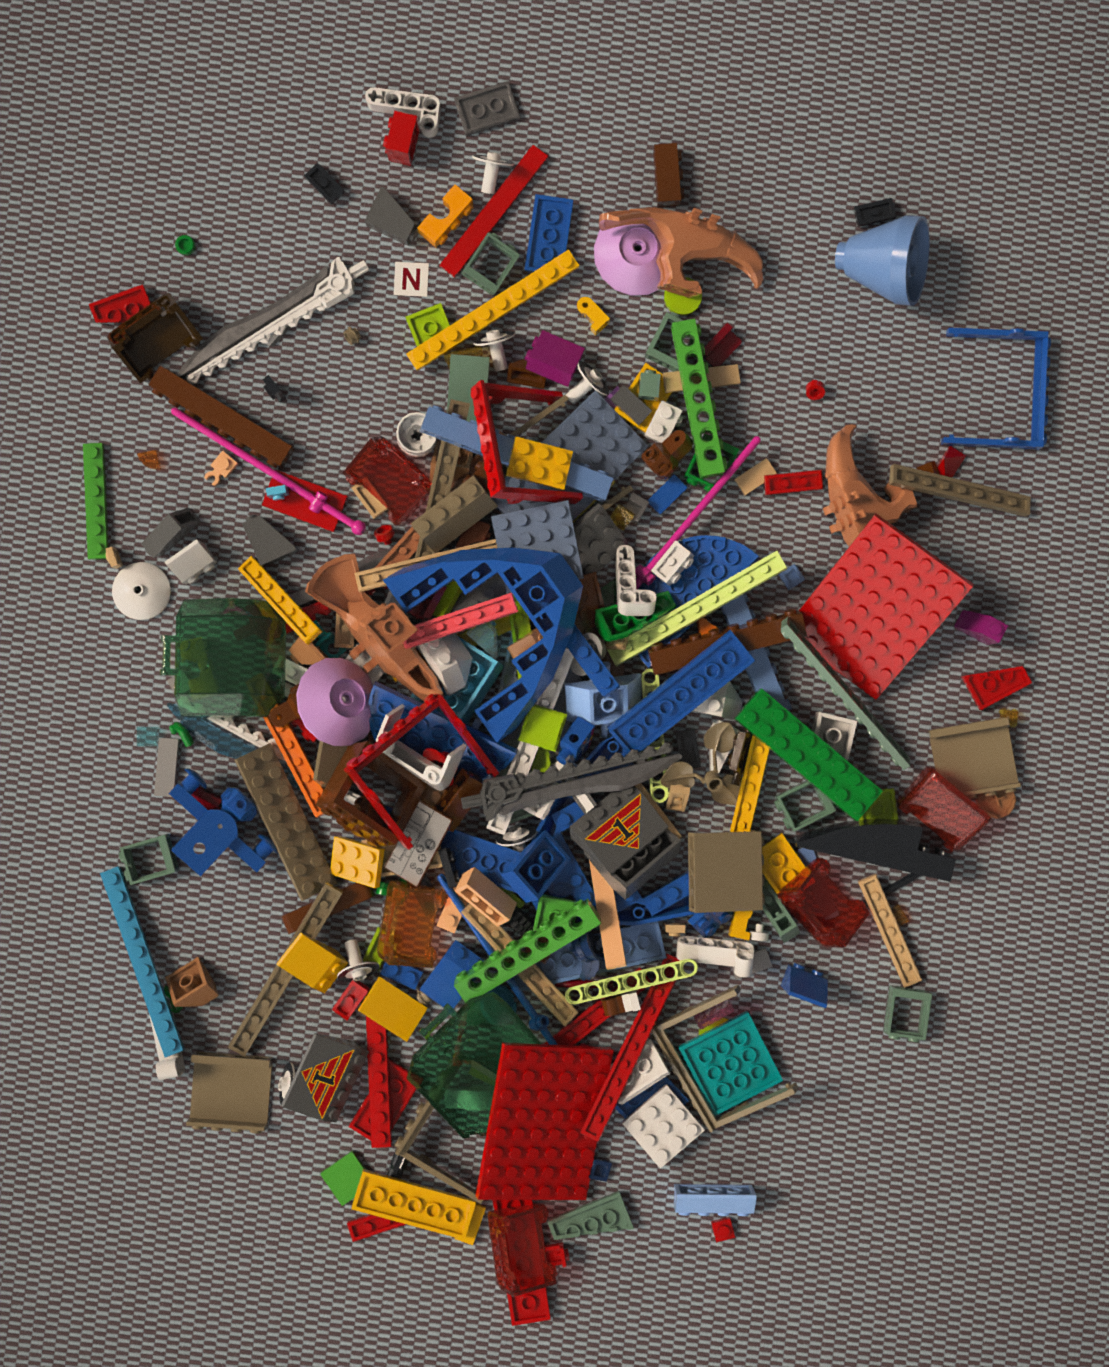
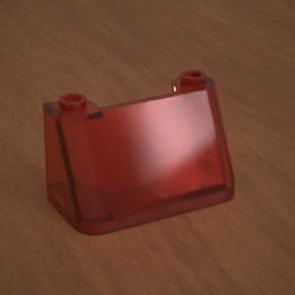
[343,436,432,526]
[897,766,992,852]
[777,858,870,947]
[488,1203,557,1297]

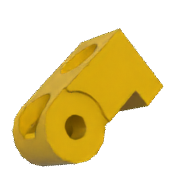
[577,297,610,336]
[728,911,753,940]

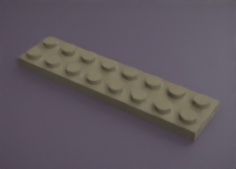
[235,743,337,901]

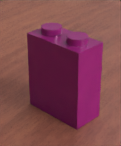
[525,330,585,387]

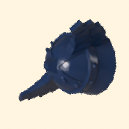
[569,917,605,981]

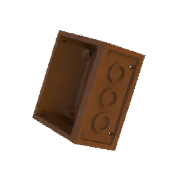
[316,741,427,848]

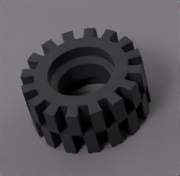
[508,906,534,936]

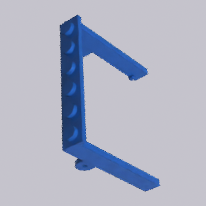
[941,328,1051,450]

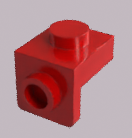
[540,1242,570,1268]

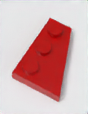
[88,284,151,323]
[961,666,1032,710]

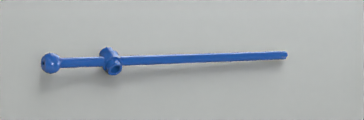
[437,874,558,1045]

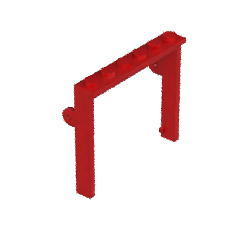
[471,380,583,504]
[343,693,499,850]

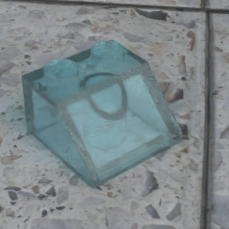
[466,621,500,660]

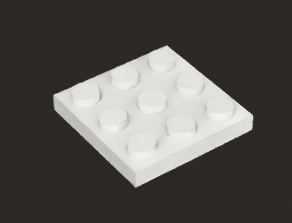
[622,1084,705,1168]

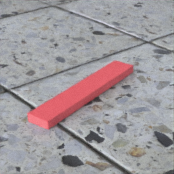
[403,593,518,649]

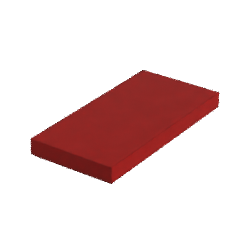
[262,470,348,533]
[348,1059,422,1141]

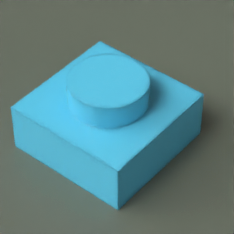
[266,485,289,501]

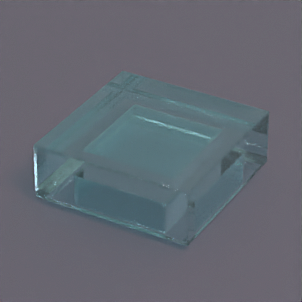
[137,727,158,746]

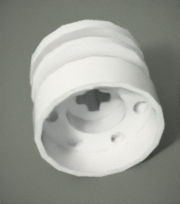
[396,412,437,458]

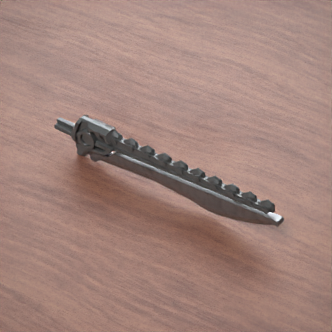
[461,742,682,822]

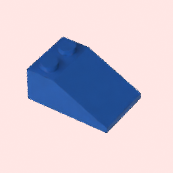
[500,830,571,903]
[419,940,484,1013]
[780,963,828,1008]

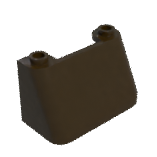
[107,293,203,383]

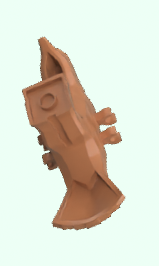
[599,207,763,298]
[823,424,917,546]
[305,553,444,701]

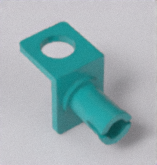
[313,620,346,658]

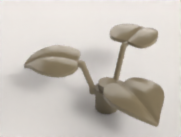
[661,722,741,806]

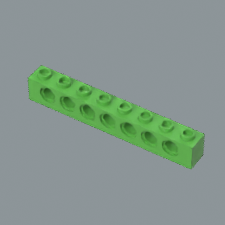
[671,319,727,479]
[454,899,601,1005]

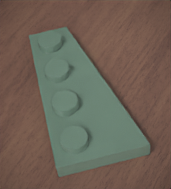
[547,1191,634,1240]

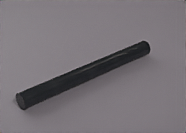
[862,873,922,907]

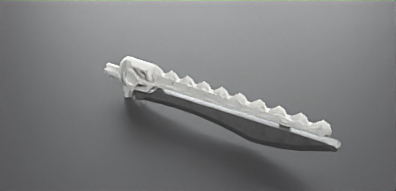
[176,257,370,384]

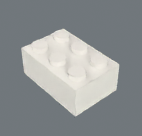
[812,712,857,761]

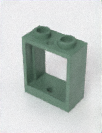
[461,232,520,296]
[645,312,694,372]
[774,780,836,832]
[119,833,180,885]
[883,985,932,1043]

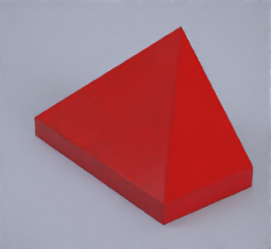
[937,446,966,478]

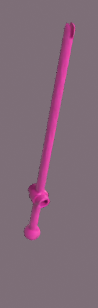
[171,408,366,535]
[610,436,761,606]

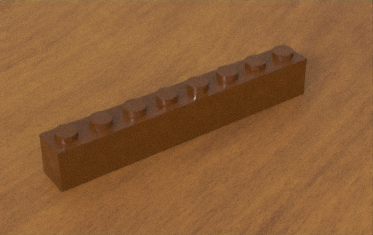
[148,365,295,469]
[647,609,807,675]

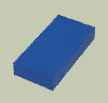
[647,474,688,515]

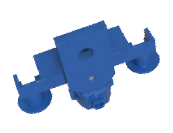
[168,769,279,877]

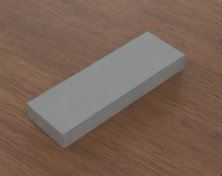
[154,738,180,797]

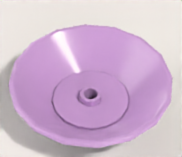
[594,224,661,296]
[296,658,373,746]

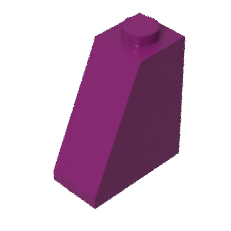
[953,610,1008,645]

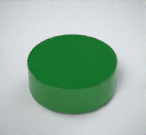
[175,235,196,256]

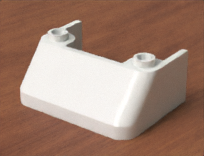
[376,704,467,791]

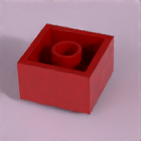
[383,110,420,166]

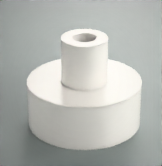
[749,924,769,941]

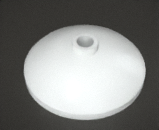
[112,562,171,620]

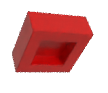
[711,1216,735,1243]

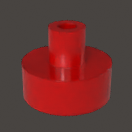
[805,379,825,400]
[374,525,395,545]

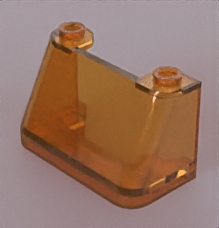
[377,881,447,968]

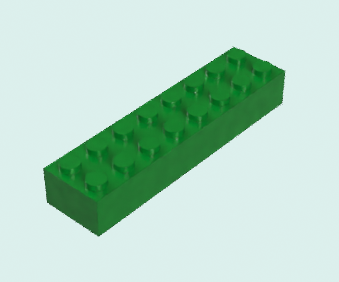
[734,688,883,821]

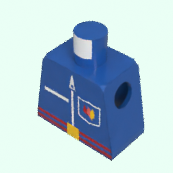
[556,716,595,765]

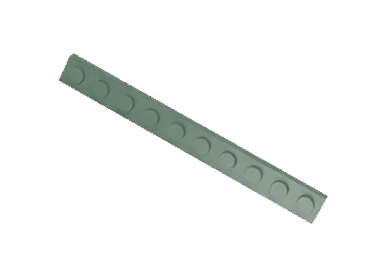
[781,617,910,770]

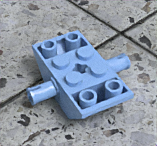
[565,662,642,738]

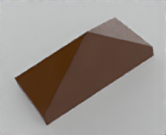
[507,359,546,389]

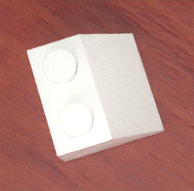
[165,539,218,585]

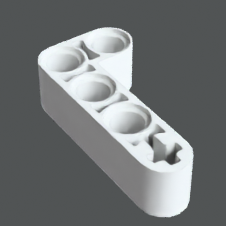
[365,87,441,138]
[615,545,657,616]
[676,936,754,977]
[149,998,185,1081]

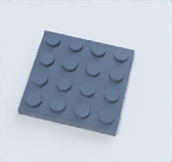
[491,500,584,594]

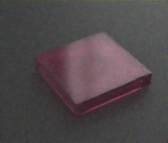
[694,1000,734,1030]

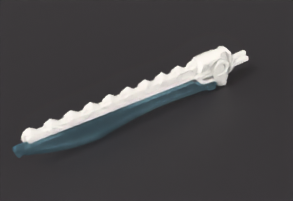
[167,695,360,805]

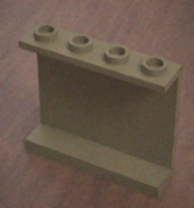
[928,717,1021,802]
[688,830,765,913]
[186,1051,273,1134]

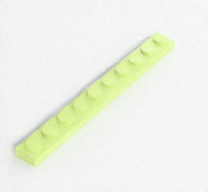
[607,551,788,667]

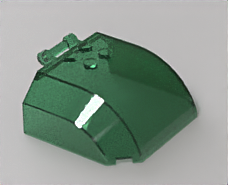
[160,598,286,718]
[406,992,541,1139]

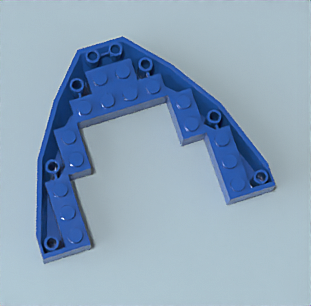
[383,548,583,743]
[531,736,695,926]

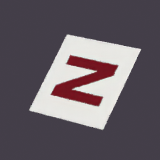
[394,262,429,297]

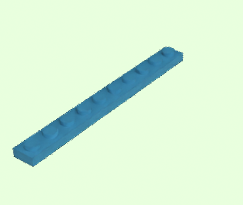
[100,866,185,1058]

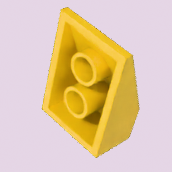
[277,933,349,993]

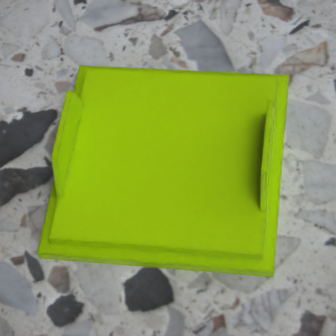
[518,704,567,752]

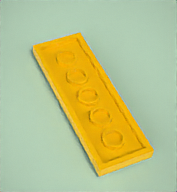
[351,1169,476,1240]

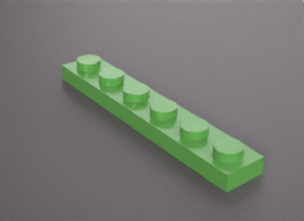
[83,443,108,560]

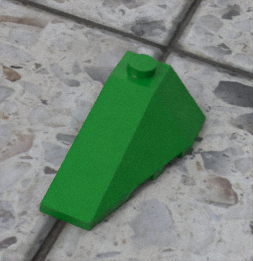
[594,591,676,642]

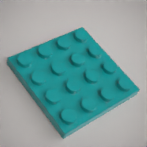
[678,1011,783,1116]

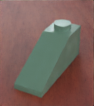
[762,880,800,943]

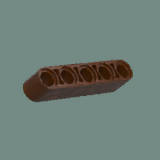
[281,883,375,934]

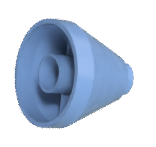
[835,215,930,306]

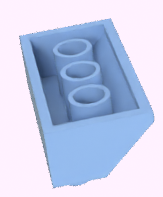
[674,1184,756,1216]

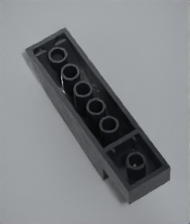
[792,819,956,882]

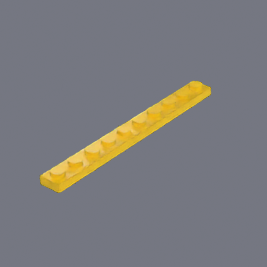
[406,250,579,371]

